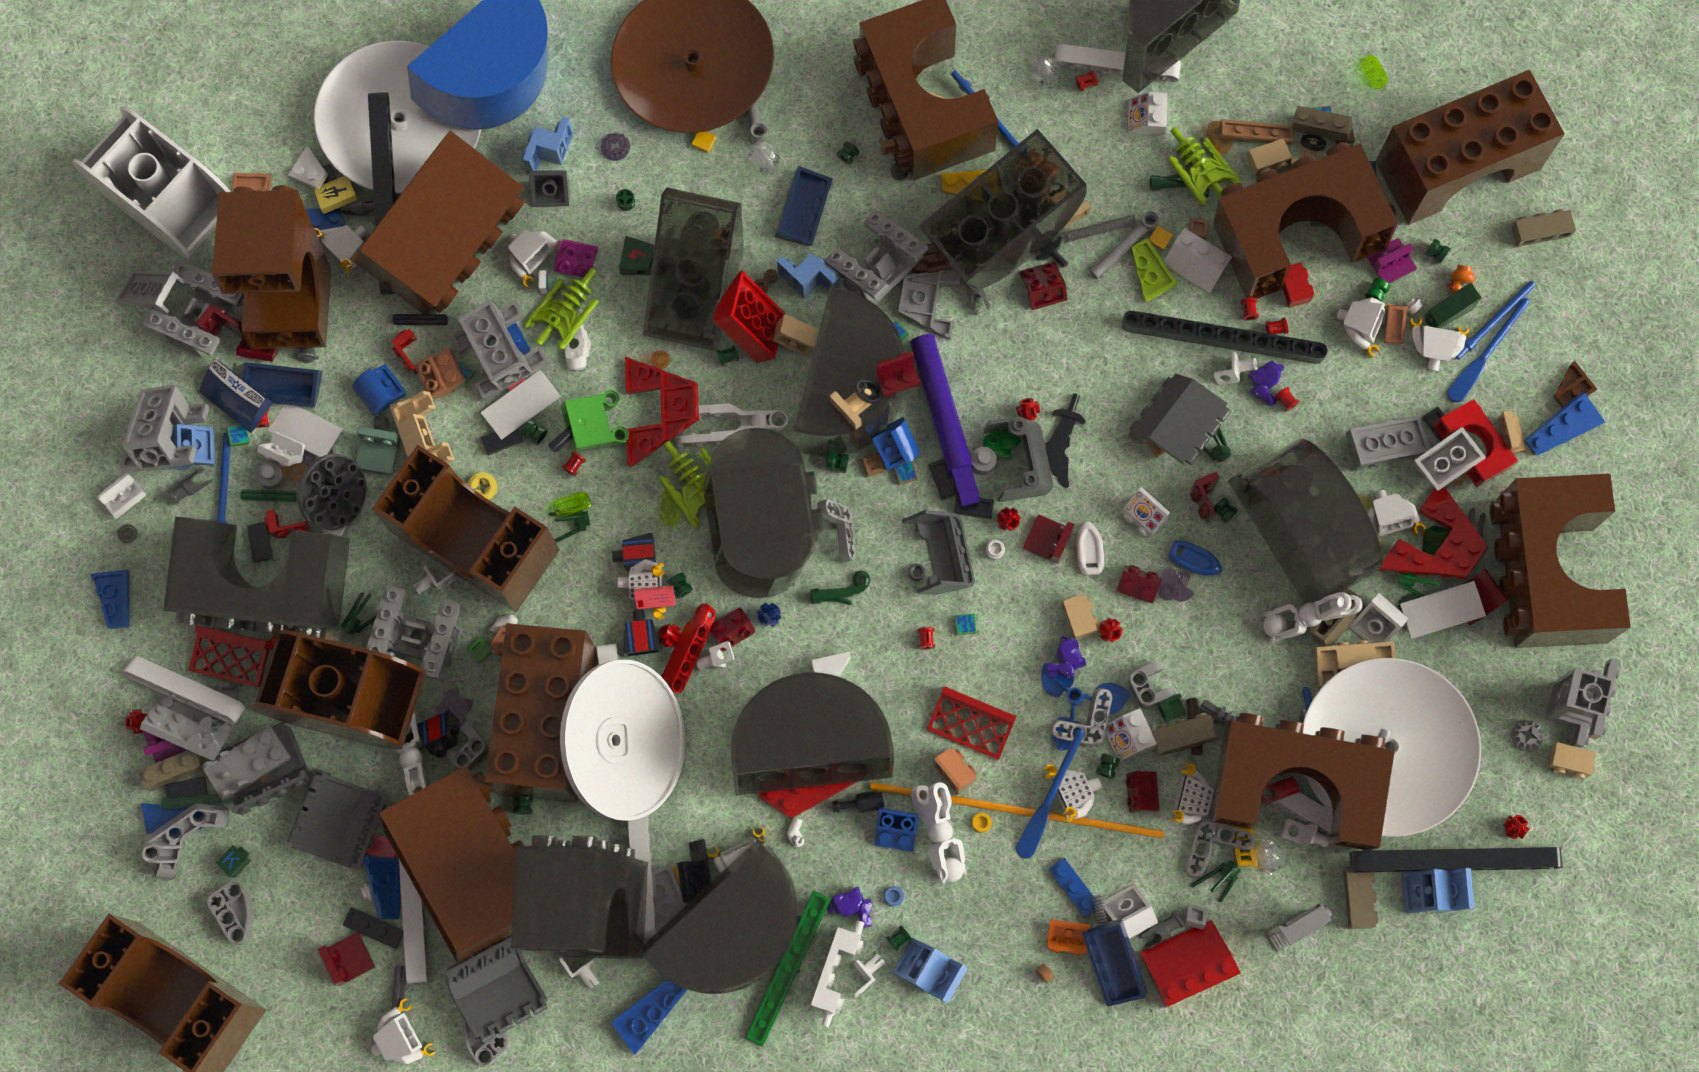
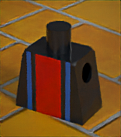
[612,533,656,571]
[623,610,662,657]
[417,710,460,758]

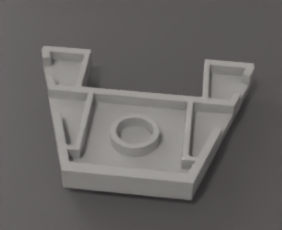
[898,268,962,339]

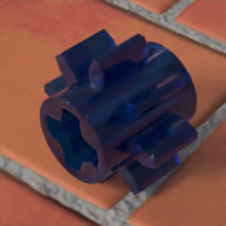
[757,603,782,627]

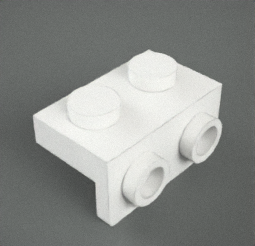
[257,432,305,467]
[97,473,146,519]

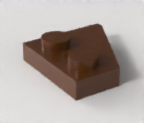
[1554,361,1597,408]

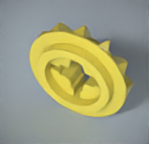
[467,472,497,500]

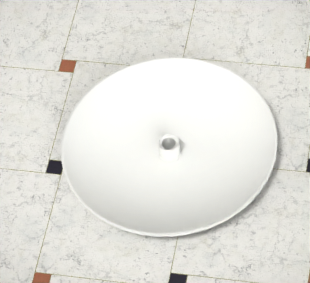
[314,41,481,194]
[1303,658,1481,837]

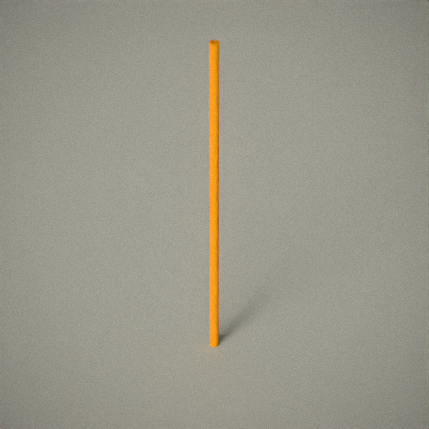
[870,782,1164,839]

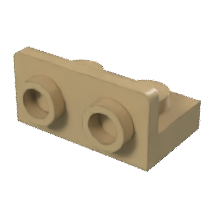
[1498,410,1526,453]

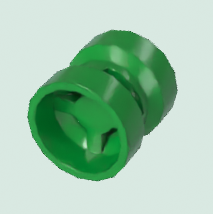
[1365,278,1391,302]

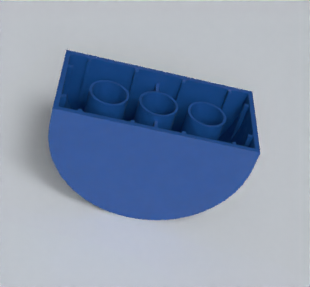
[407,0,548,129]

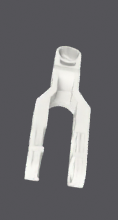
[676,403,788,448]

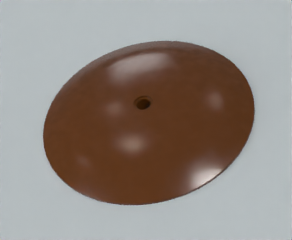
[611,0,774,133]

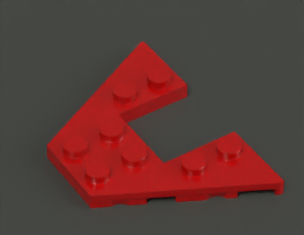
[625,357,699,467]
[1378,487,1488,579]
[759,711,868,819]

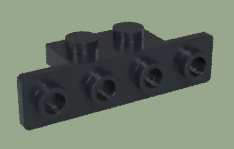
[677,839,717,921]

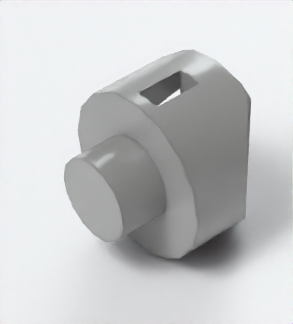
[971,447,997,475]
[257,462,285,490]

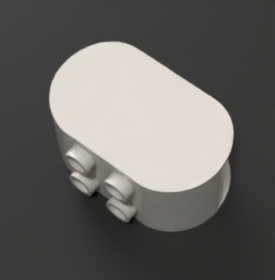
[72,106,231,259]

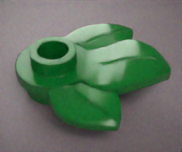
[983,430,1021,459]

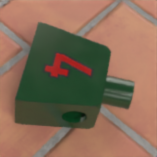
[619,236,664,275]

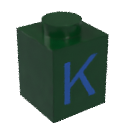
[216,845,251,878]

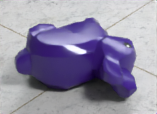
[1247,361,1285,406]
[1046,636,1086,678]
[828,887,873,928]

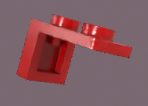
[391,328,418,375]
[264,509,311,538]

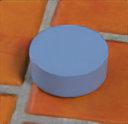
[884,886,904,907]

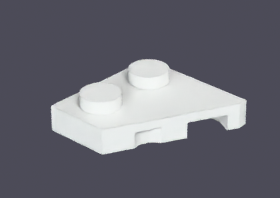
[288,146,328,190]

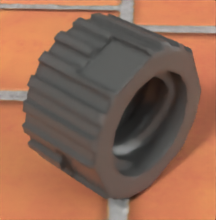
[908,563,926,582]

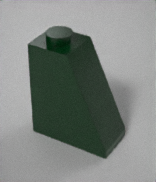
[1425,283,1482,328]

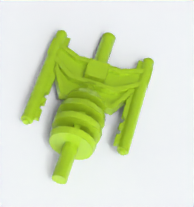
[1168,126,1242,207]
[523,268,599,350]
[659,441,739,529]

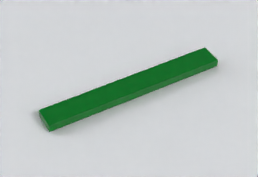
[745,890,831,1047]

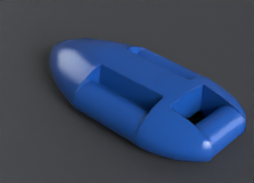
[1168,540,1222,576]

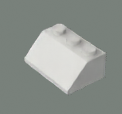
[1164,228,1232,294]
[1414,427,1486,491]

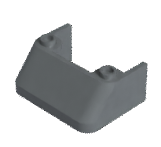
[983,417,1053,502]
[902,510,975,595]

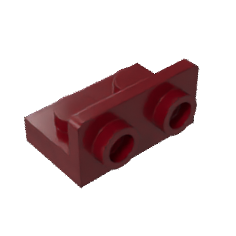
[1125,771,1160,813]

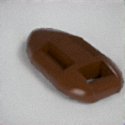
[911,245,960,274]

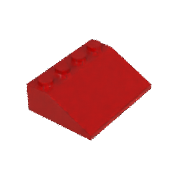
[713,270,786,363]
[1139,919,1241,1008]

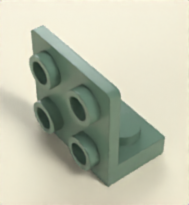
[355,426,400,475]

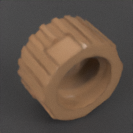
[1035,964,1054,983]

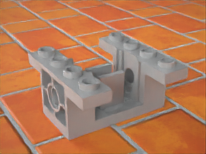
[824,210,928,308]
[143,260,244,358]
[450,300,550,400]
[119,385,210,474]
[366,585,462,679]
[1545,658,1620,748]

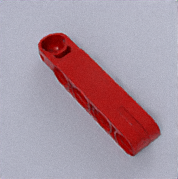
[661,603,715,694]

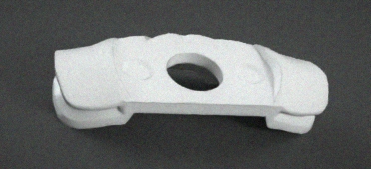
[565,324,591,371]

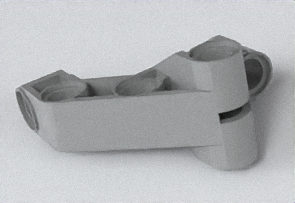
[140,804,229,879]

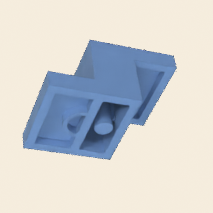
[522,116,574,174]
[777,253,839,298]
[163,424,215,470]
[1402,868,1474,914]
[892,938,968,1003]

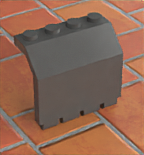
[1129,373,1231,465]
[219,722,310,815]
[287,773,388,870]
[445,934,548,1044]

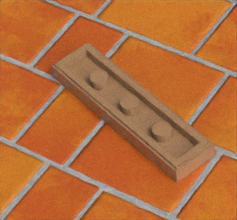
[1220,119,1293,145]

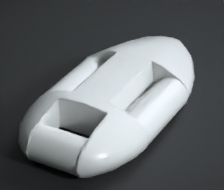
[1076,521,1105,576]

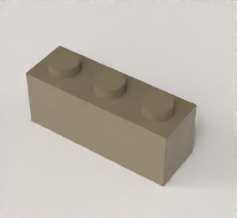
[1292,105,1353,142]
[1511,209,1576,247]
[1309,587,1365,647]
[1153,713,1219,756]
[138,750,204,791]
[1343,867,1378,929]

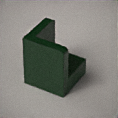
[1422,525,1451,555]
[1157,693,1186,723]

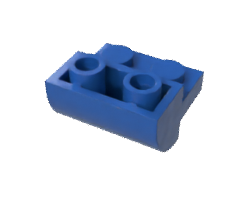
[352,364,407,416]
[871,417,920,470]
[874,808,919,852]

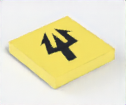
[313,176,358,214]

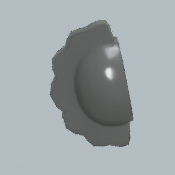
[295,348,319,363]

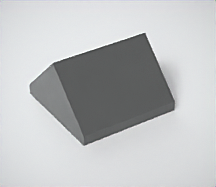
[529,170,570,207]

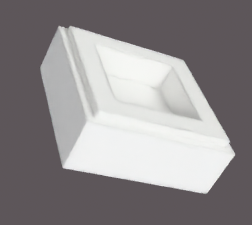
[538,270,548,294]

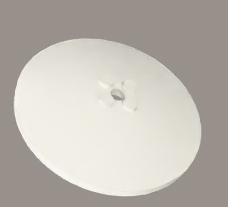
[560,660,685,820]

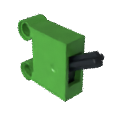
[548,390,629,453]

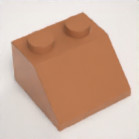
[933,747,977,795]

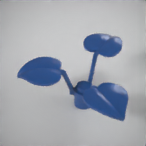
[1042,663,1130,751]

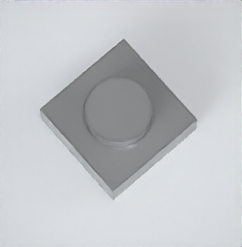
[1184,903,1207,929]

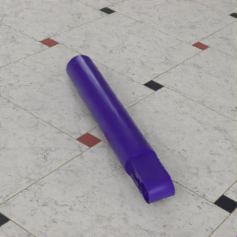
[910,334,980,507]

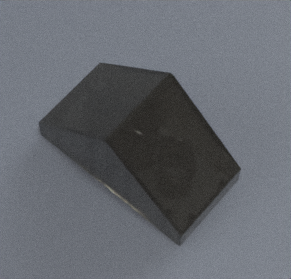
[1122,0,1240,93]
[643,187,744,351]

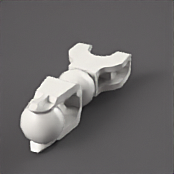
[1263,592,1362,643]
[393,712,431,796]
[911,783,967,884]

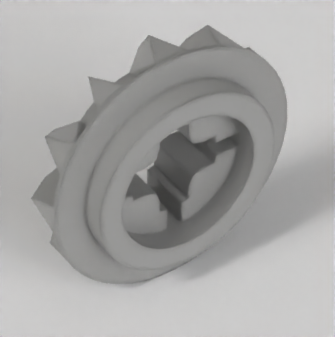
[1511,720,1544,751]

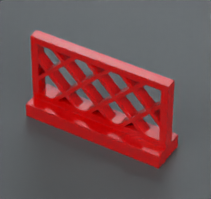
[188,625,274,687]
[926,686,1017,760]

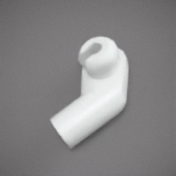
[489,614,518,634]
[787,817,804,847]

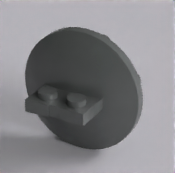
[297,454,367,530]

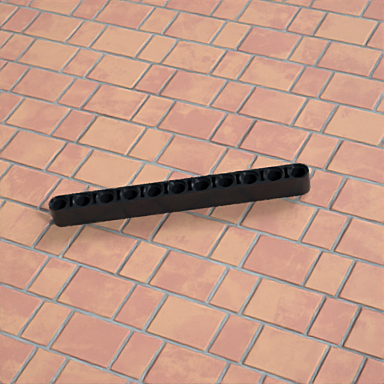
[368,92,396,295]
[1122,311,1328,364]
[1349,847,1563,873]

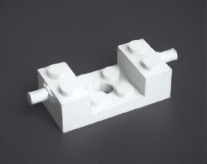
[811,920,865,1027]

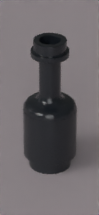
[832,790,884,813]

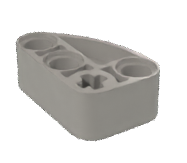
[207,881,253,945]
[463,1019,511,1066]

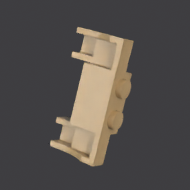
[390,391,454,464]
[1314,640,1396,689]

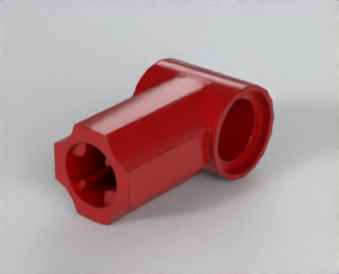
[1260,776,1300,805]

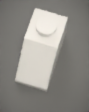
[812,652,851,688]

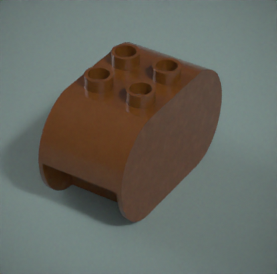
[249,629,426,750]

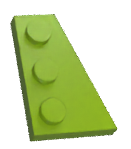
[1131,238,1177,303]

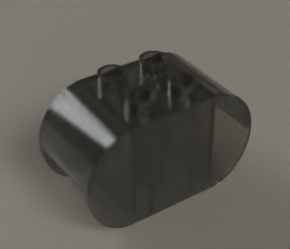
[703,428,823,598]

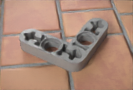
[818,499,856,562]
[1049,688,1112,745]
[1187,821,1255,878]

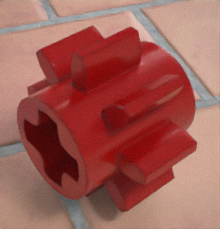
[1016,398,1041,421]
[996,507,1021,531]
[1098,618,1123,643]
[658,624,682,648]
[125,709,148,734]
[1503,815,1530,839]

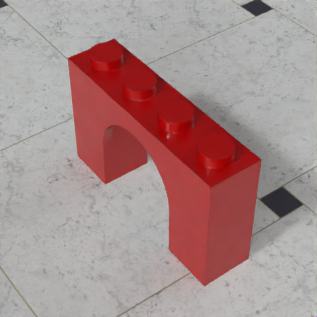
[1432,399,1518,488]

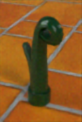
[1150,170,1210,198]
[810,570,870,605]

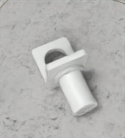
[1214,352,1257,385]
[413,565,459,595]
[696,641,734,671]
[1281,819,1330,847]
[853,954,885,997]
[559,956,599,990]

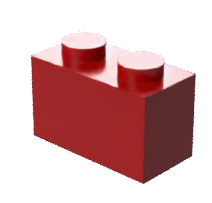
[1282,262,1314,308]

